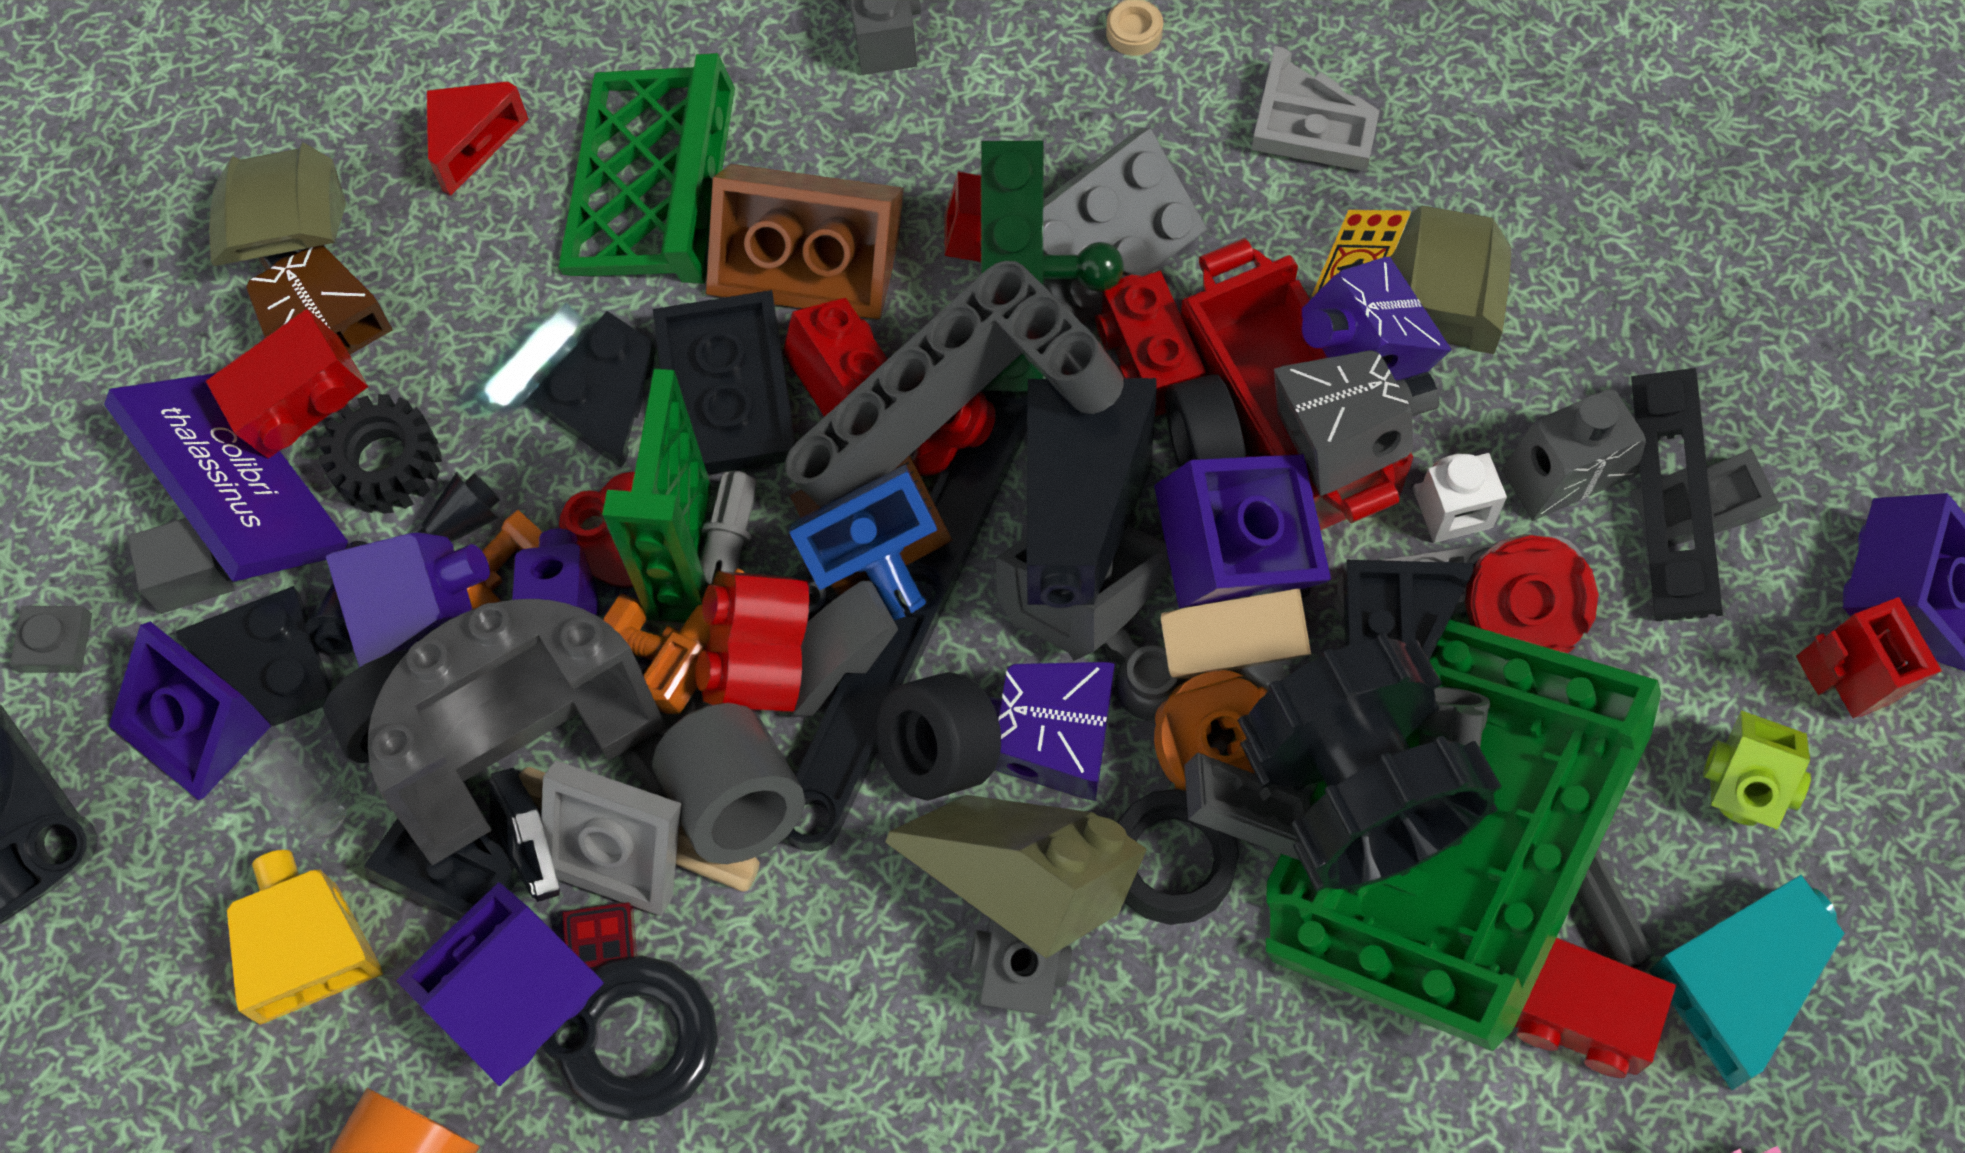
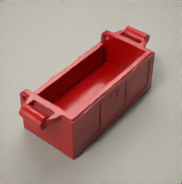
[1181,238,1414,530]

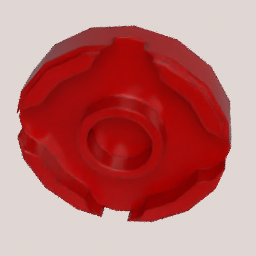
[1464,534,1599,654]

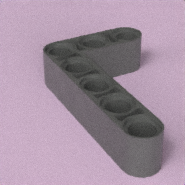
[785,261,1124,508]

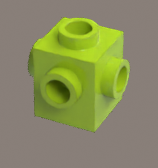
[1703,710,1811,830]

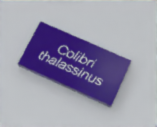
[104,373,348,582]

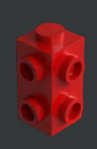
[1095,270,1206,417]
[783,297,888,417]

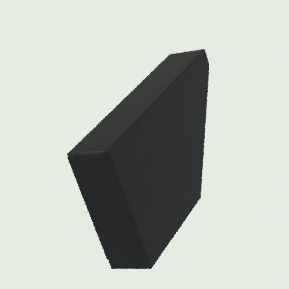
[489,768,560,902]

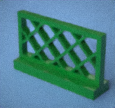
[558,53,735,284]
[602,369,711,623]

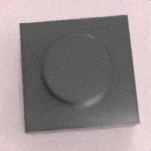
[9,606,92,673]

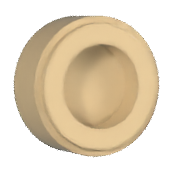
[1106,0,1163,56]

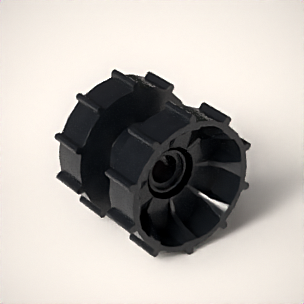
[1237,633,1502,893]

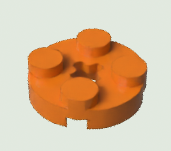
[1154,670,1268,791]

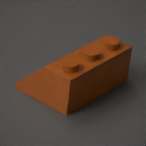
[706,164,904,320]

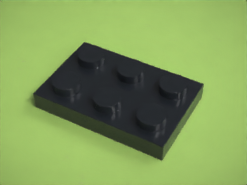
[653,290,796,475]

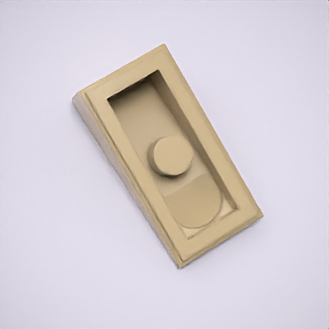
[1161,589,1311,679]

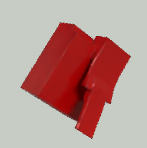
[1796,597,1942,719]

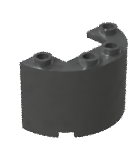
[368,599,666,866]

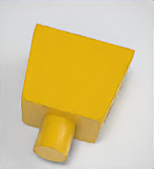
[227,850,383,1025]

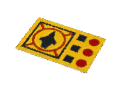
[1311,210,1411,297]

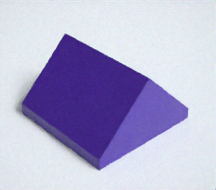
[109,621,272,800]

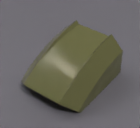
[209,142,346,266]
[1390,205,1511,354]

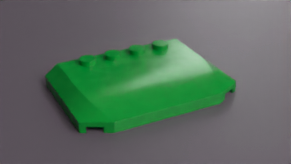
[1266,620,1661,1051]

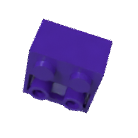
[396,882,604,1087]

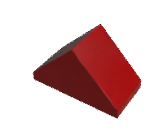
[427,81,529,196]

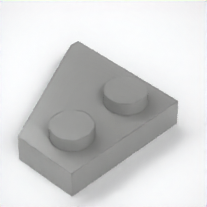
[1251,46,1380,172]

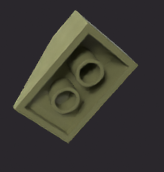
[885,795,1147,958]

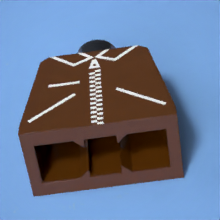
[246,245,393,354]

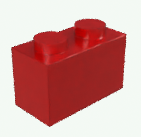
[206,309,368,459]
[1515,938,1676,1078]

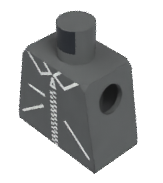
[1274,350,1439,496]
[1502,389,1646,521]

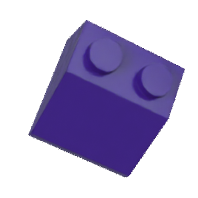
[1154,454,1331,609]
[1842,493,1965,671]

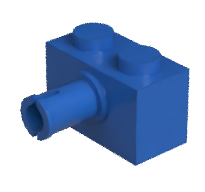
[789,464,938,621]

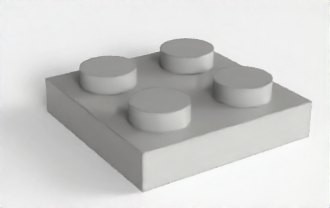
[541,760,681,916]

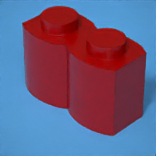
[695,571,809,712]

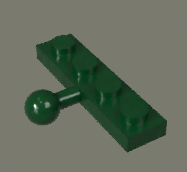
[981,140,1124,392]

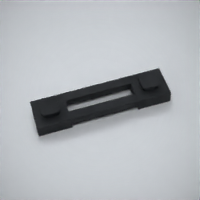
[1631,368,1723,621]

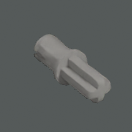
[700,471,757,586]

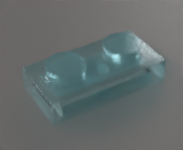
[472,303,584,414]

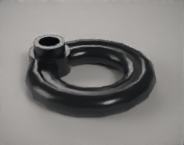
[542,955,718,1121]

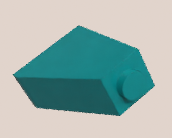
[1649,875,1845,1090]

